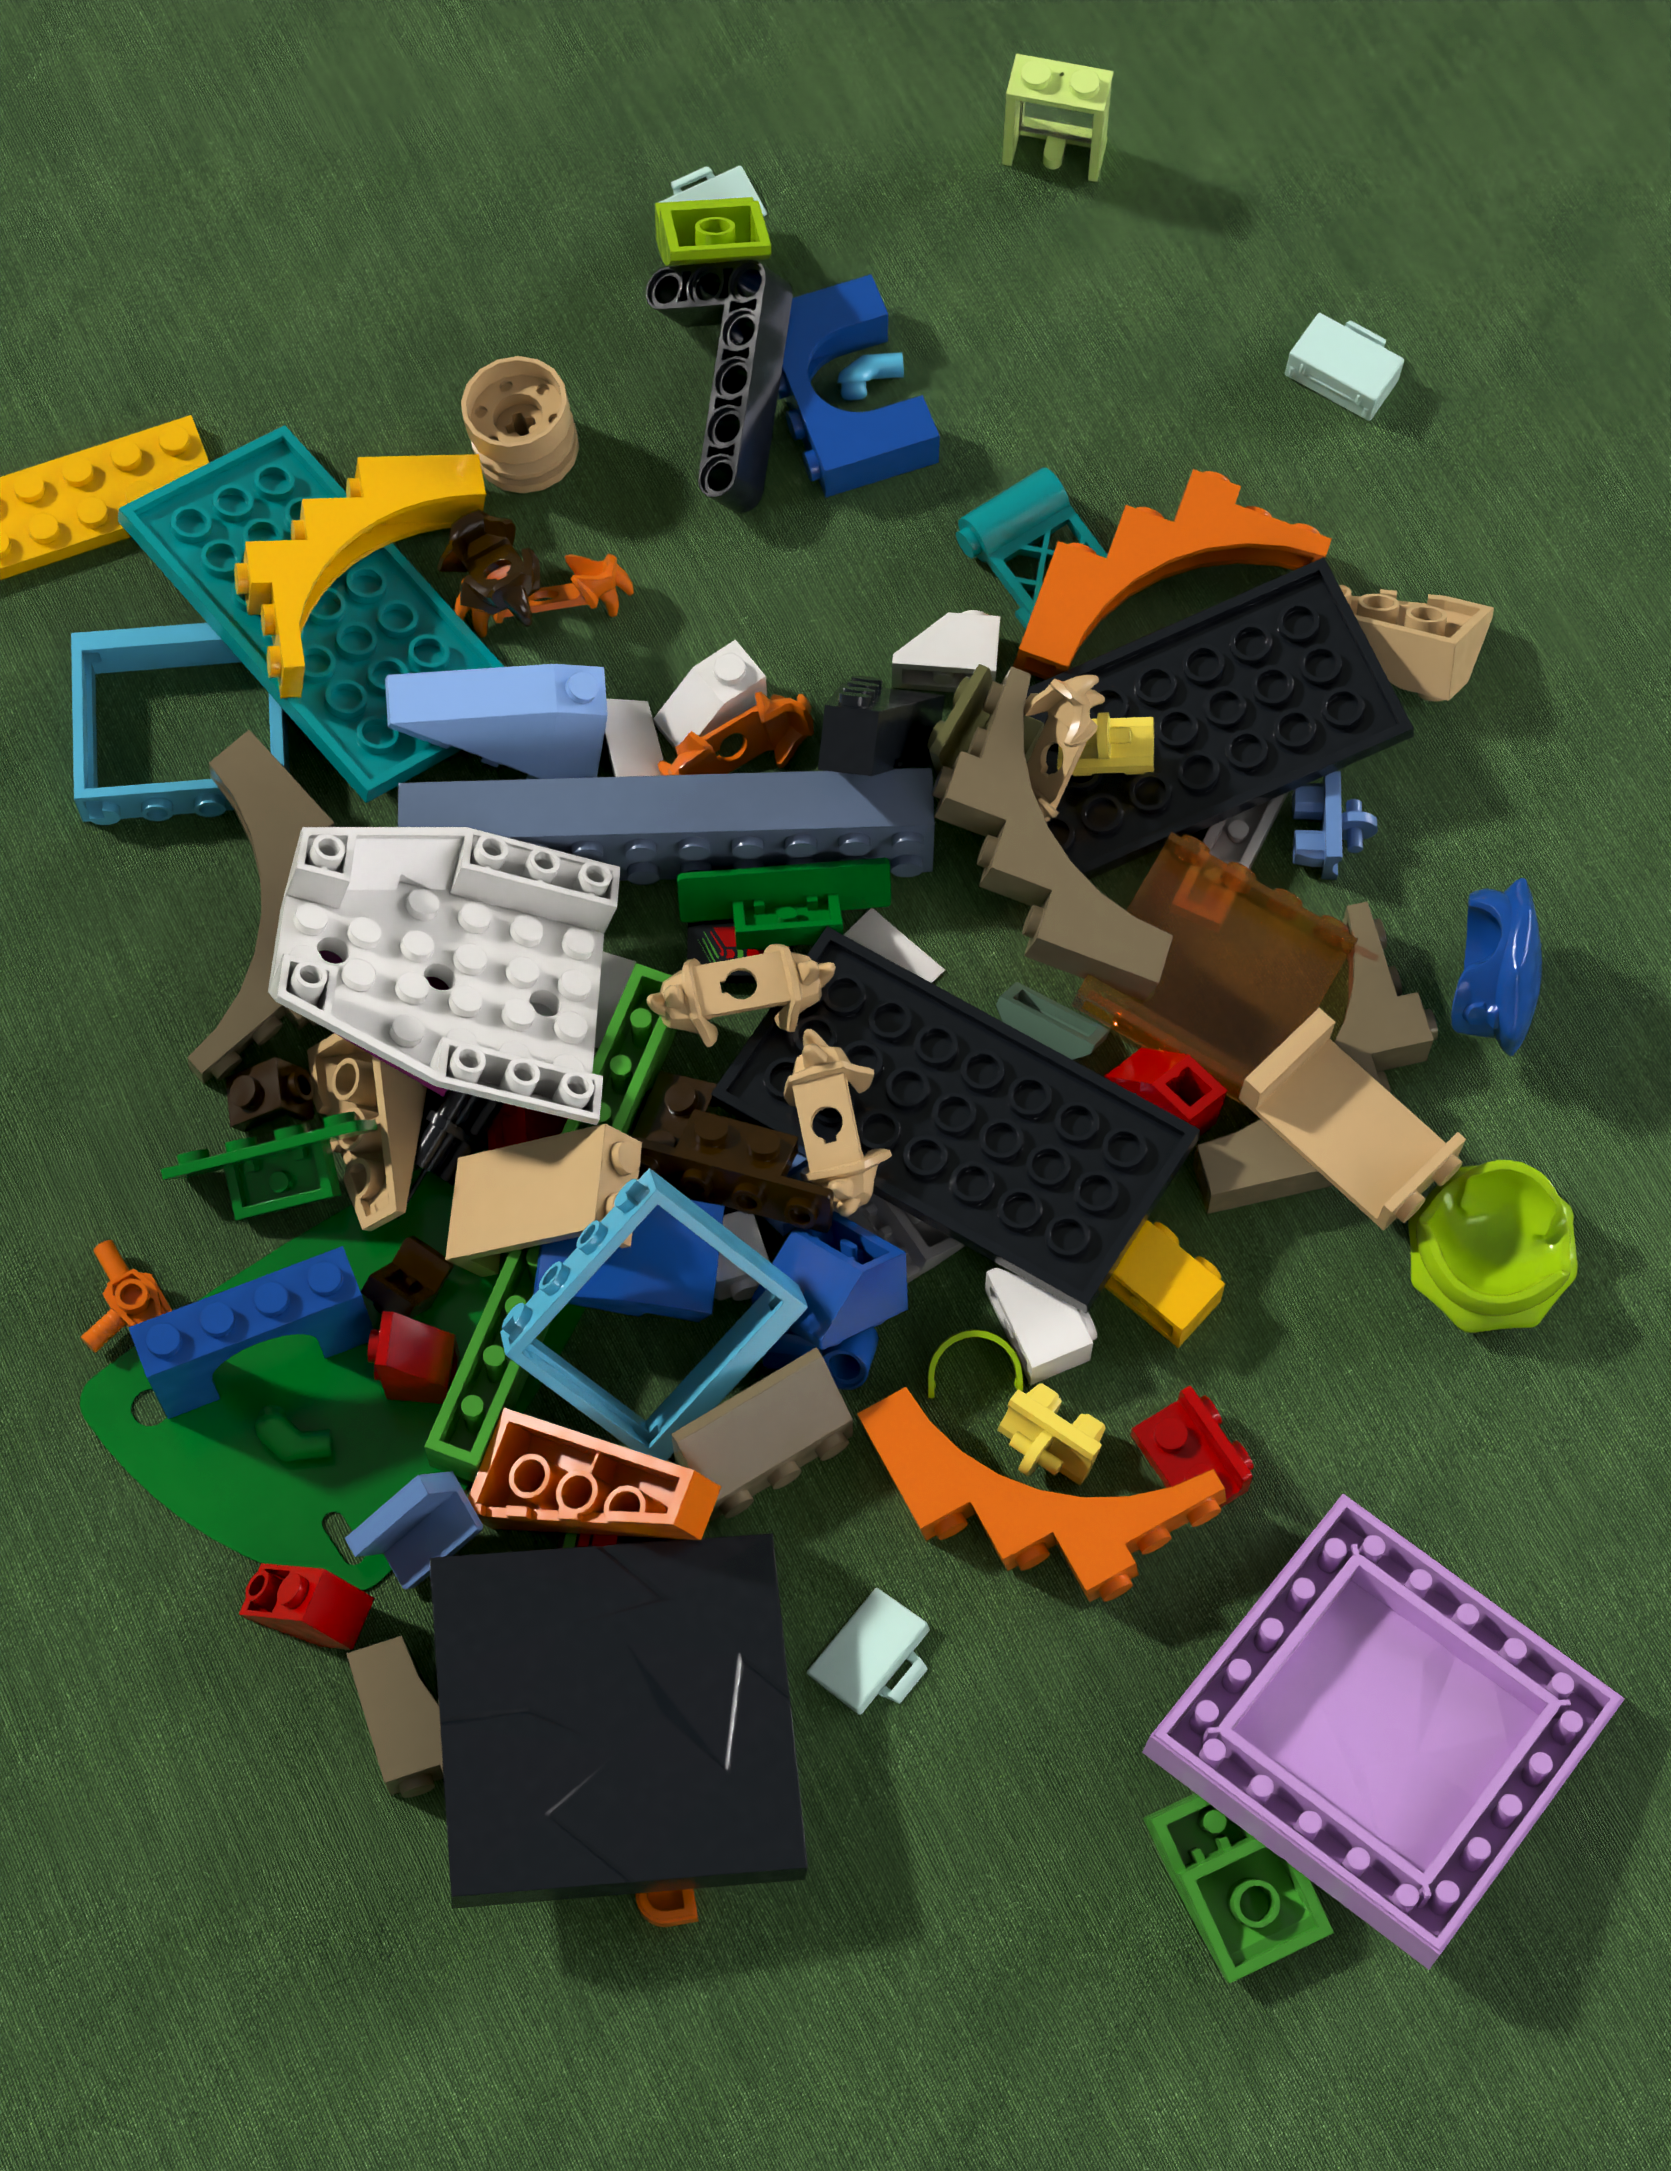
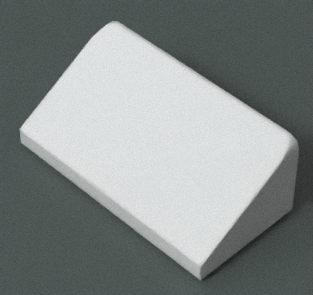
[604,699,664,777]

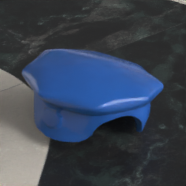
[1451,878,1542,1056]

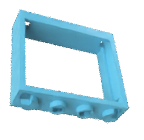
[71,623,290,825]
[500,1168,808,1461]

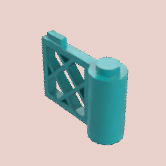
[956,467,1108,630]

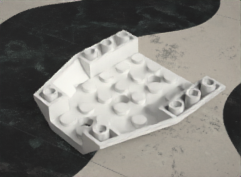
[268,827,620,1125]

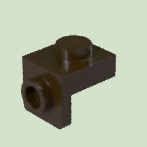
[225,1057,314,1132]
[360,1235,454,1319]

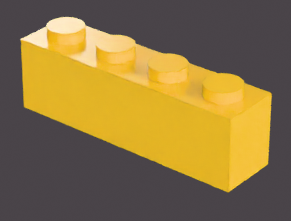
[1104,1220,1225,1348]

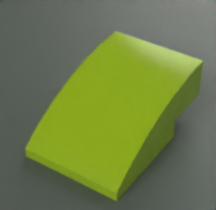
[655,197,771,266]

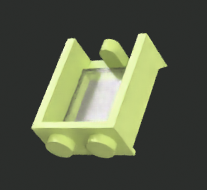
[1002,54,1114,182]

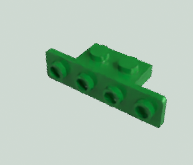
[677,857,891,950]
[160,1111,378,1220]

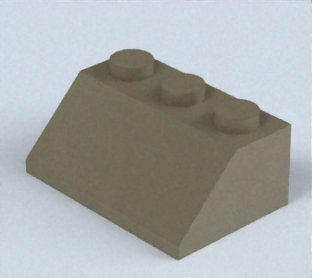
[671,1347,853,1521]

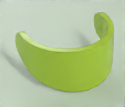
[927,1329,1023,1398]

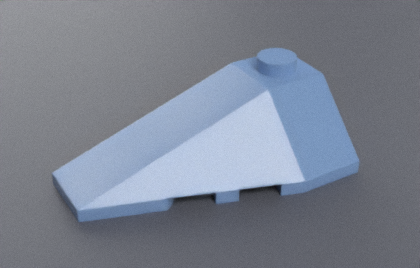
[385,664,608,779]

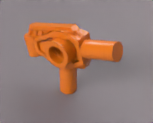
[80,1240,172,1353]

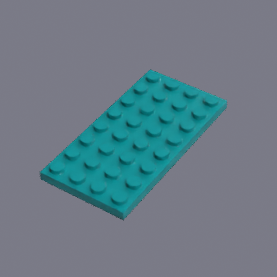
[118,425,504,803]

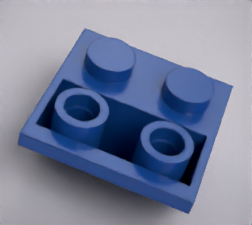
[751,1211,908,1350]

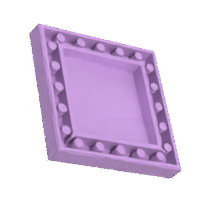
[1142,1494,1625,1970]

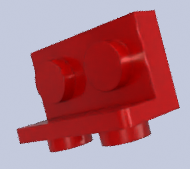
[1130,1385,1254,1508]

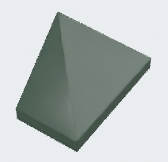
[996,982,1110,1060]

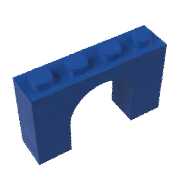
[778,274,940,498]
[128,1246,373,1419]

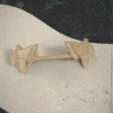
[1024,675,1105,823]
[647,944,836,1048]
[784,1029,892,1217]

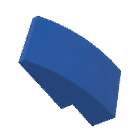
[533,1200,725,1322]

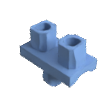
[1292,771,1378,880]

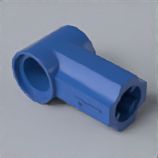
[763,1327,879,1390]

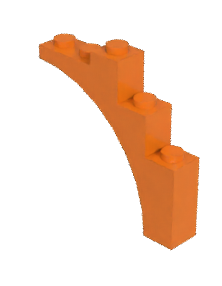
[1013,469,1332,680]
[857,1387,1226,1602]

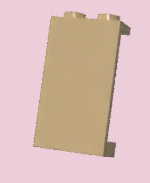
[1239,1008,1466,1231]
[445,1123,642,1277]

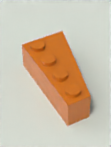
[468,1407,721,1540]

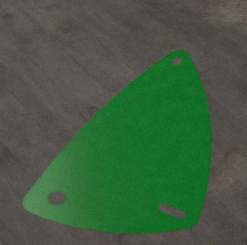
[80,1135,586,1591]

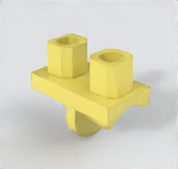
[1057,712,1154,776]
[997,1383,1106,1485]

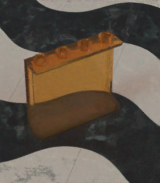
[1071,832,1358,1107]

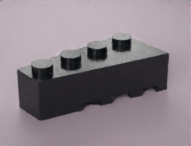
[818,676,945,776]

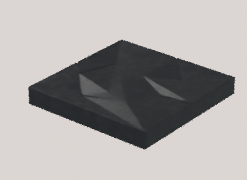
[430,1533,808,1909]

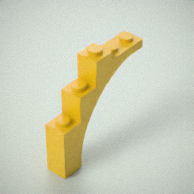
[234,454,486,699]

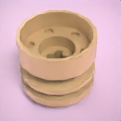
[461,356,579,494]

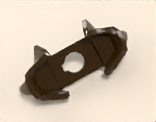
[437,509,540,627]

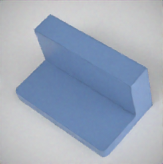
[345,1471,483,1589]

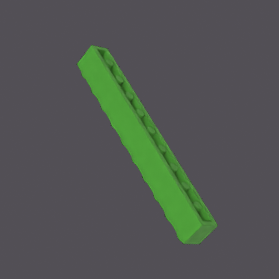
[424,963,678,1483]

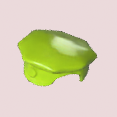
[1408,1160,1578,1333]

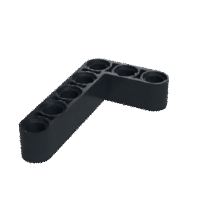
[646,260,793,513]

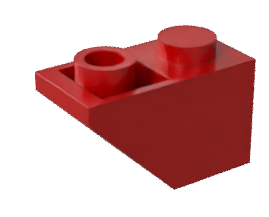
[1104,1047,1228,1137]
[368,1311,460,1404]
[238,1563,375,1650]

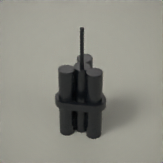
[397,1089,504,1219]

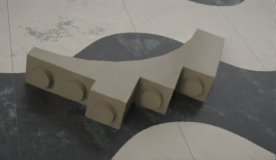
[932,666,1173,1001]
[187,730,334,1084]
[1193,901,1438,1214]
[346,1636,443,1798]

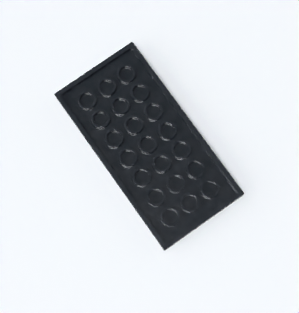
[1026,557,1414,907]
[711,926,1200,1314]

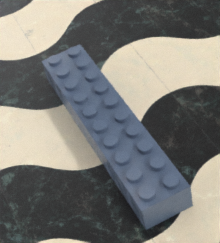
[398,768,935,885]

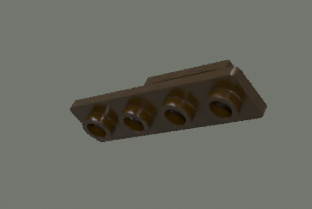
[629,1109,834,1233]

